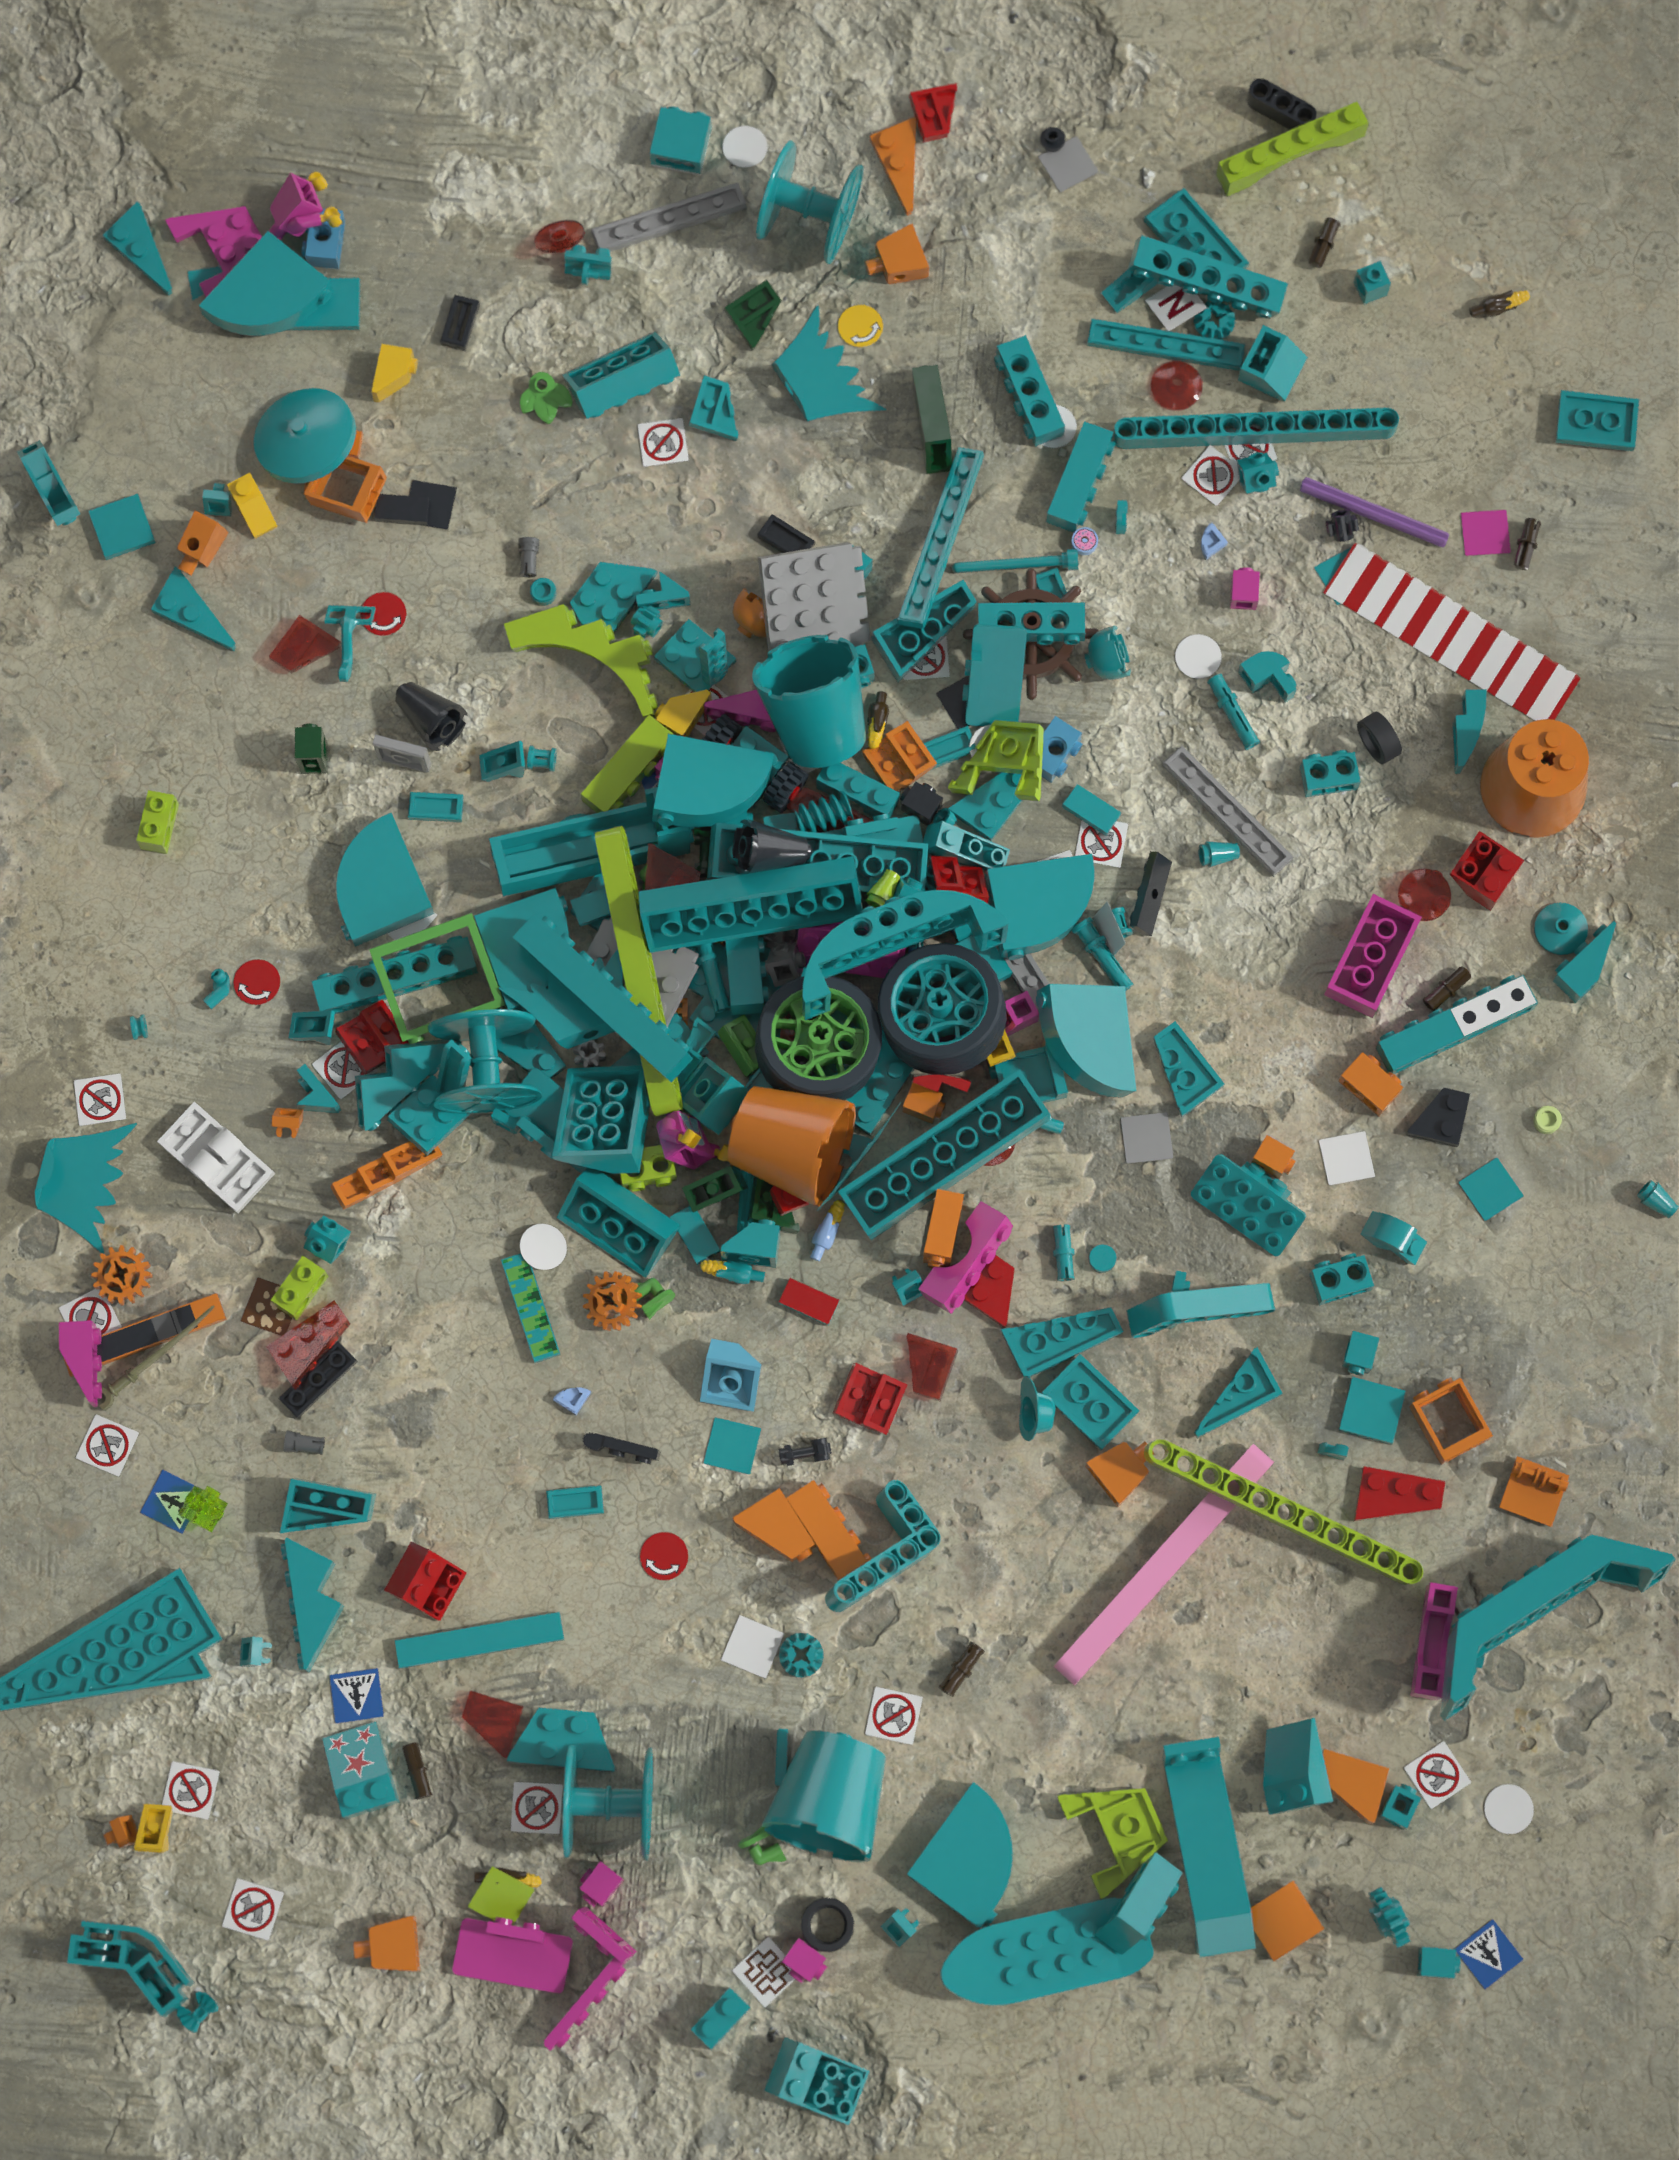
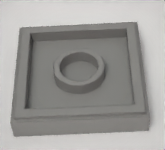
[373,735,432,773]

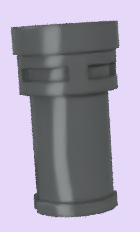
[518,537,540,578]
[284,1430,325,1455]

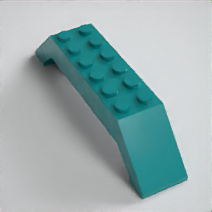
[1440,1534,1676,1721]

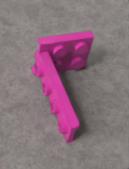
[544,1907,637,2051]

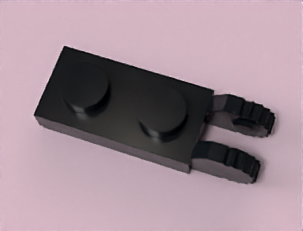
[582,1432,661,1465]

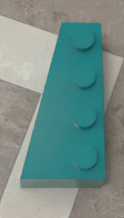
[871,579,977,683]

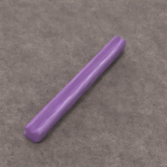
[1300,477,1449,547]

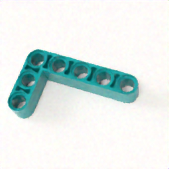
[1126,1283,1276,1338]
[825,1480,941,1612]

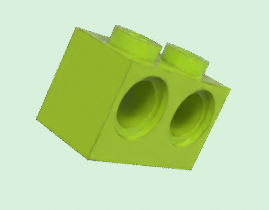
[136,790,179,854]
[620,1145,677,1192]
[271,1255,328,1321]

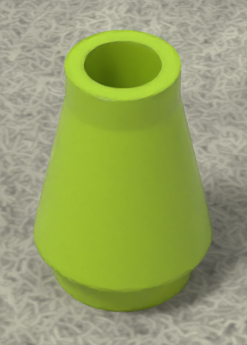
[866,869,900,908]

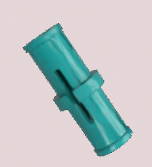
[1053,1224,1075,1281]

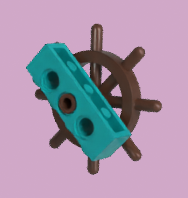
[963,568,1099,700]

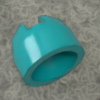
[933,808,957,825]

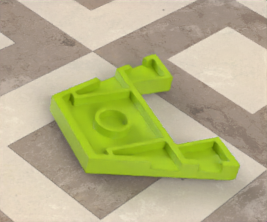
[948,720,1044,801]
[1057,1788,1168,1899]

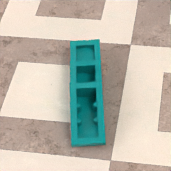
[1101,227,1203,313]

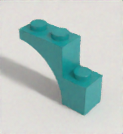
[17,440,80,526]

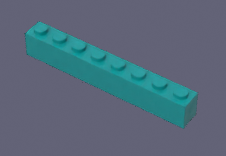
[724,811,769,1015]
[513,913,693,1082]

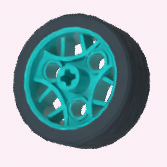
[878,943,1007,1075]

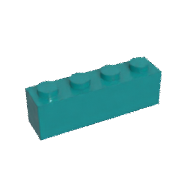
[1046,421,1116,533]

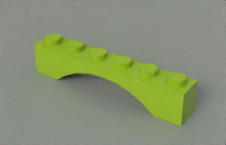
[1216,101,1369,197]

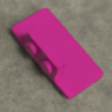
[452,1917,573,1994]

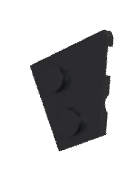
[1407,1088,1470,1147]

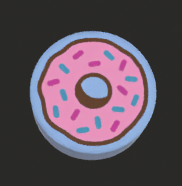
[1071,527,1098,555]

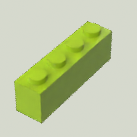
[581,715,674,813]

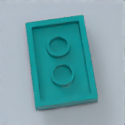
[1555,390,1639,451]
[1042,1354,1140,1451]

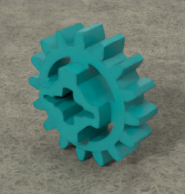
[1368,1887,1410,1948]

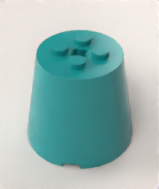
[752,635,866,768]
[762,1730,886,1863]

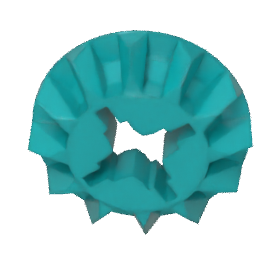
[1194,300,1235,340]
[779,1633,824,1678]

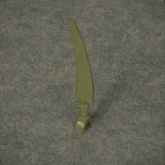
[99,1306,214,1411]

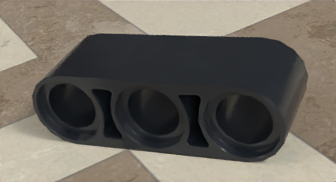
[1247,78,1317,130]

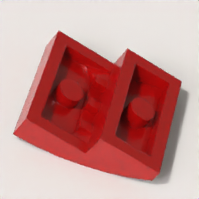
[930,856,989,904]
[335,999,409,1075]
[912,1073,971,1092]
[833,1363,908,1435]

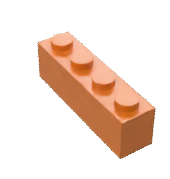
[786,1480,872,1584]

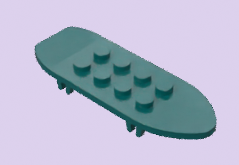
[940,1898,1154,2006]

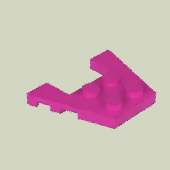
[165,206,262,297]

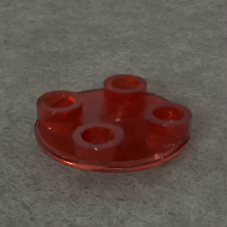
[1398,869,1451,921]

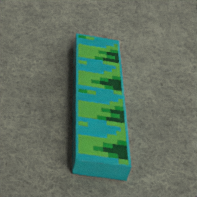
[501,1253,561,1363]

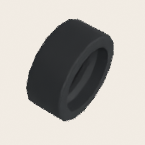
[1357,711,1402,765]
[801,1897,854,1953]

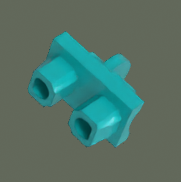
[564,244,612,286]

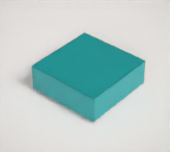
[491,1108,520,1135]

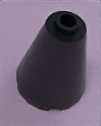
[395,682,467,751]
[732,819,811,874]

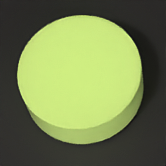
[1533,1106,1562,1134]

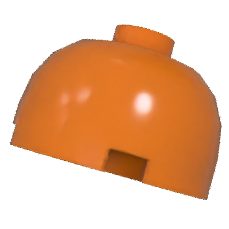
[733,588,766,638]

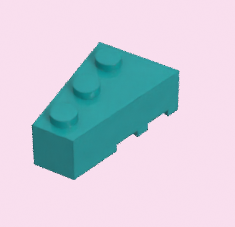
[280,1478,377,1533]

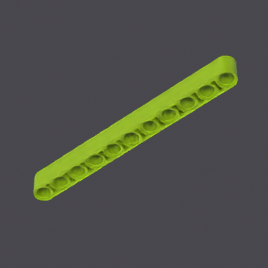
[595,826,683,1116]
[1144,1439,1424,1585]

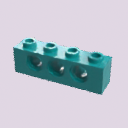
[994,335,1065,447]

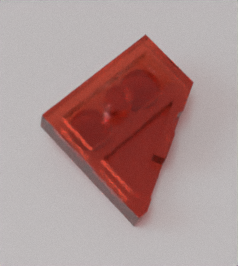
[906,1333,958,1402]
[462,1690,524,1759]

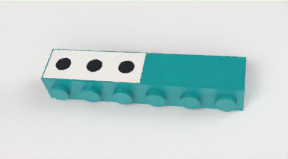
[1376,975,1538,1075]

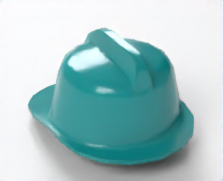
[1019,1376,1055,1441]

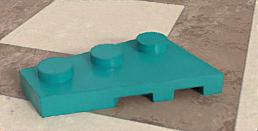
[948,772,1023,841]

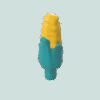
[700,1260,765,1284]

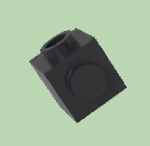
[900,782,943,826]

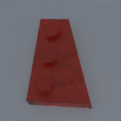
[266,1300,350,1390]

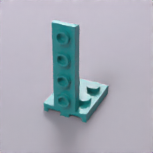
[654,619,737,692]
[387,1039,471,1156]

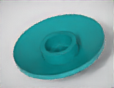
[1534,903,1588,955]

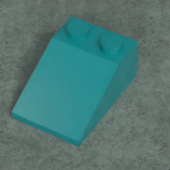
[1263,1718,1333,1815]

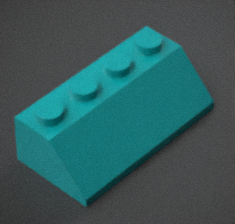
[562,332,681,419]
[557,1168,680,1278]

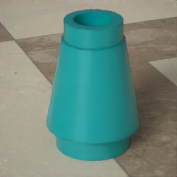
[1198,841,1240,868]
[1637,1180,1679,1219]

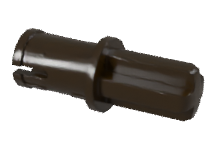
[1309,217,1341,268]
[1514,518,1541,570]
[1423,966,1471,1012]
[402,1742,433,1800]

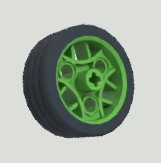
[755,976,882,1100]

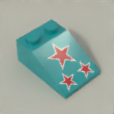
[322,1721,400,1819]

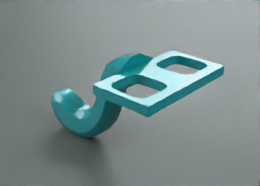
[324,605,376,682]

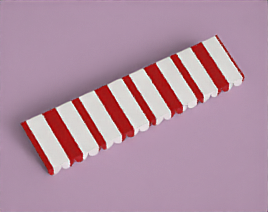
[1323,543,1581,721]

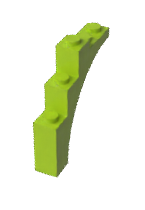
[504,604,658,719]

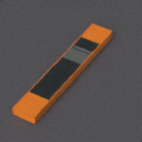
[63,1293,227,1377]

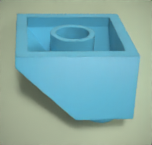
[700,1339,761,1412]

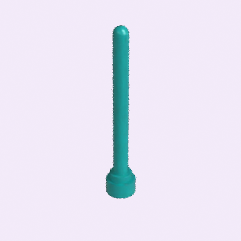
[952,549,1079,573]

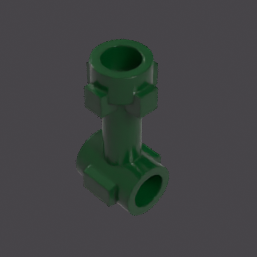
[694,826,711,878]

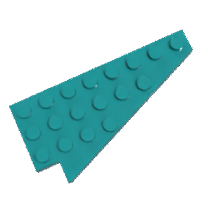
[0,1568,223,1711]

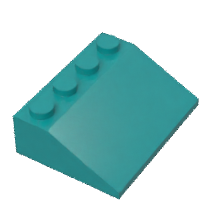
[552,1065,650,1174]

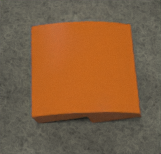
[862,721,937,792]
[1251,1880,1325,1961]

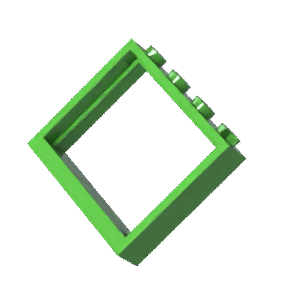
[369,913,505,1045]

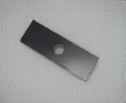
[1130,851,1172,936]
[278,1341,358,1419]

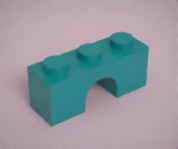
[816,763,900,818]

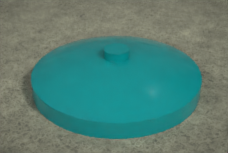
[254,388,356,484]

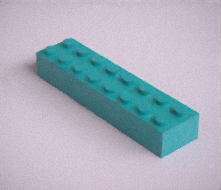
[707,823,928,895]
[639,856,863,953]
[838,1069,1052,1241]

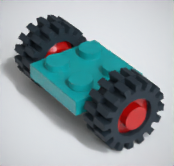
[702,714,809,813]

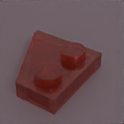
[269,615,341,674]
[645,843,701,890]

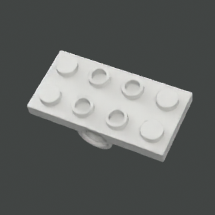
[157,1102,275,1213]

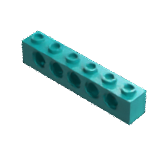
[1127,235,1288,319]
[311,936,478,1014]

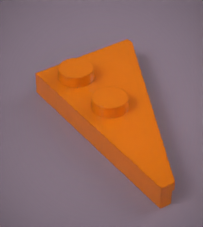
[870,117,916,216]

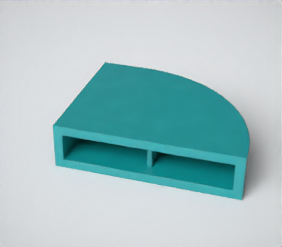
[199,231,333,336]
[652,734,774,827]
[336,812,434,947]
[984,854,1094,960]
[474,888,570,1012]
[1036,984,1137,1097]
[907,1782,1013,1929]

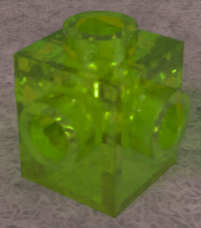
[178,1485,228,1533]

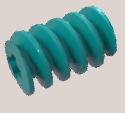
[794,791,853,833]

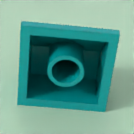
[680,1057,749,1135]
[721,1219,780,1268]

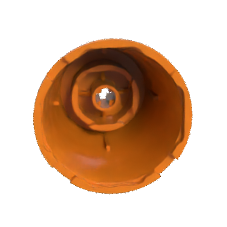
[1480,719,1589,838]
[728,1086,856,1207]

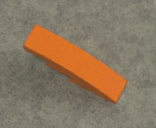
[330,1141,443,1210]

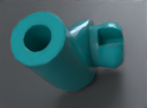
[203,969,230,1010]

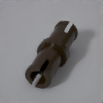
[939,1641,985,1697]

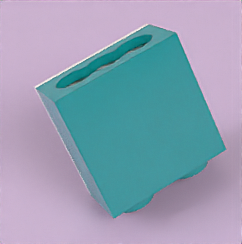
[650,106,712,175]

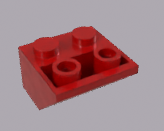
[1450,831,1524,911]
[384,1542,467,1621]

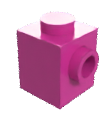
[579,1861,624,1908]
[782,1938,827,1983]

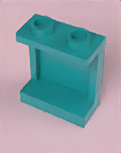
[988,1043,1068,1103]

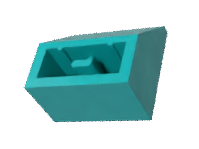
[1238,325,1308,403]

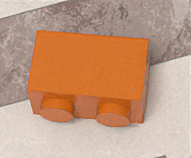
[1338,1052,1404,1116]

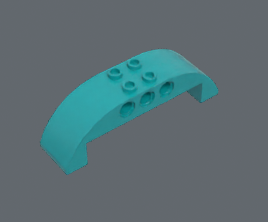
[802,890,1009,1020]

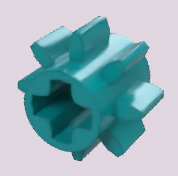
[630,605,663,639]

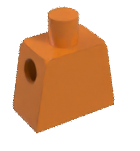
[864,224,929,284]
[177,510,229,576]
[1085,1441,1155,1507]
[354,1916,420,1972]

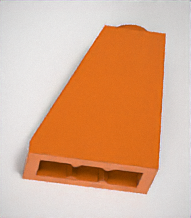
[733,1488,815,1563]
[1322,1749,1389,1825]

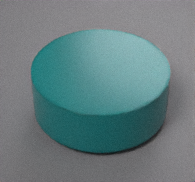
[530,578,557,606]
[1089,1244,1117,1273]

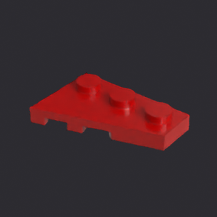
[1354,1466,1446,1521]

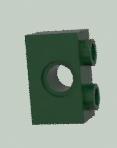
[295,724,328,774]
[682,1165,748,1213]

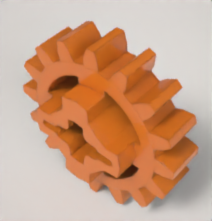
[91,1245,153,1306]
[583,1271,642,1331]

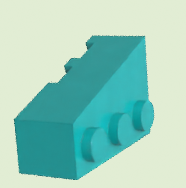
[1095,1852,1183,1955]

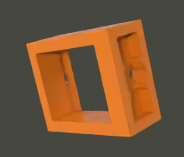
[304,456,387,523]
[923,1189,964,1269]
[1409,1377,1493,1465]

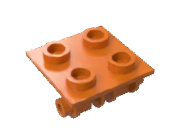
[1499,1456,1569,1527]

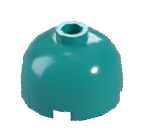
[1084,625,1131,680]

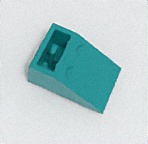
[764,2037,870,2125]

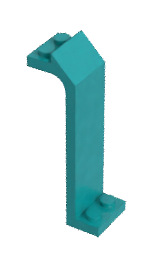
[1162,1737,1256,1957]

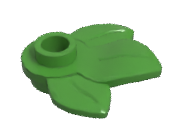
[520,372,572,424]

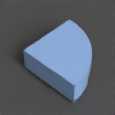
[1201,523,1228,560]
[553,1387,591,1415]

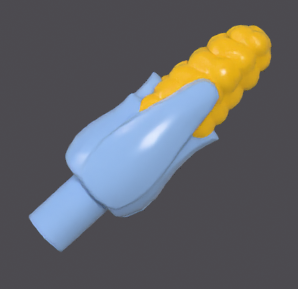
[810,1200,845,1262]

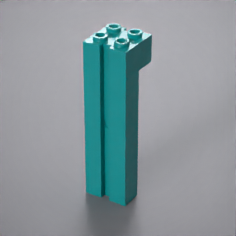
[489,787,694,897]

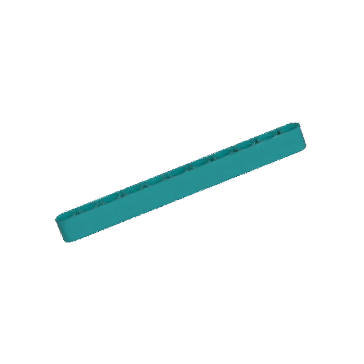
[1113,407,1399,449]

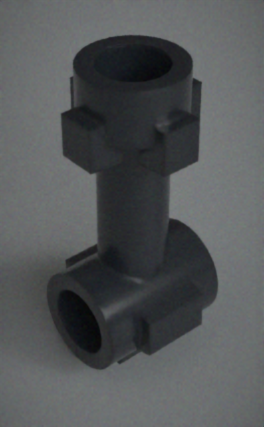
[778,1438,832,1466]

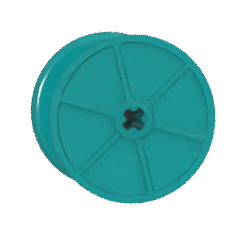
[756,140,864,265]
[427,1009,542,1114]
[563,1744,653,1861]

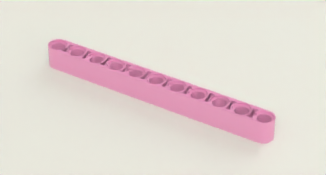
[1054,1444,1274,1685]

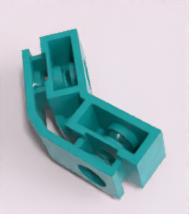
[67,1921,195,2017]

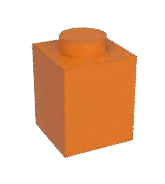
[902,1083,946,1124]
[1251,1135,1296,1179]

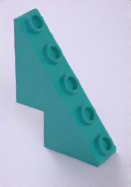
[355,1039,461,1132]
[280,1537,345,1673]

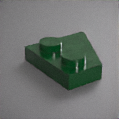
[724,279,782,351]
[747,1176,800,1234]

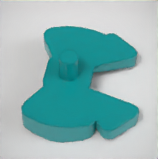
[177,1992,219,2033]

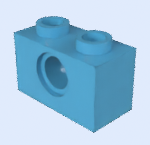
[302,209,345,269]
[1042,716,1083,783]

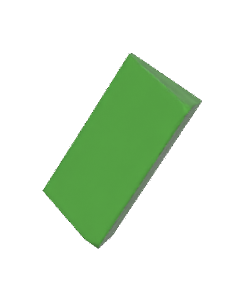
[718,1014,759,1077]

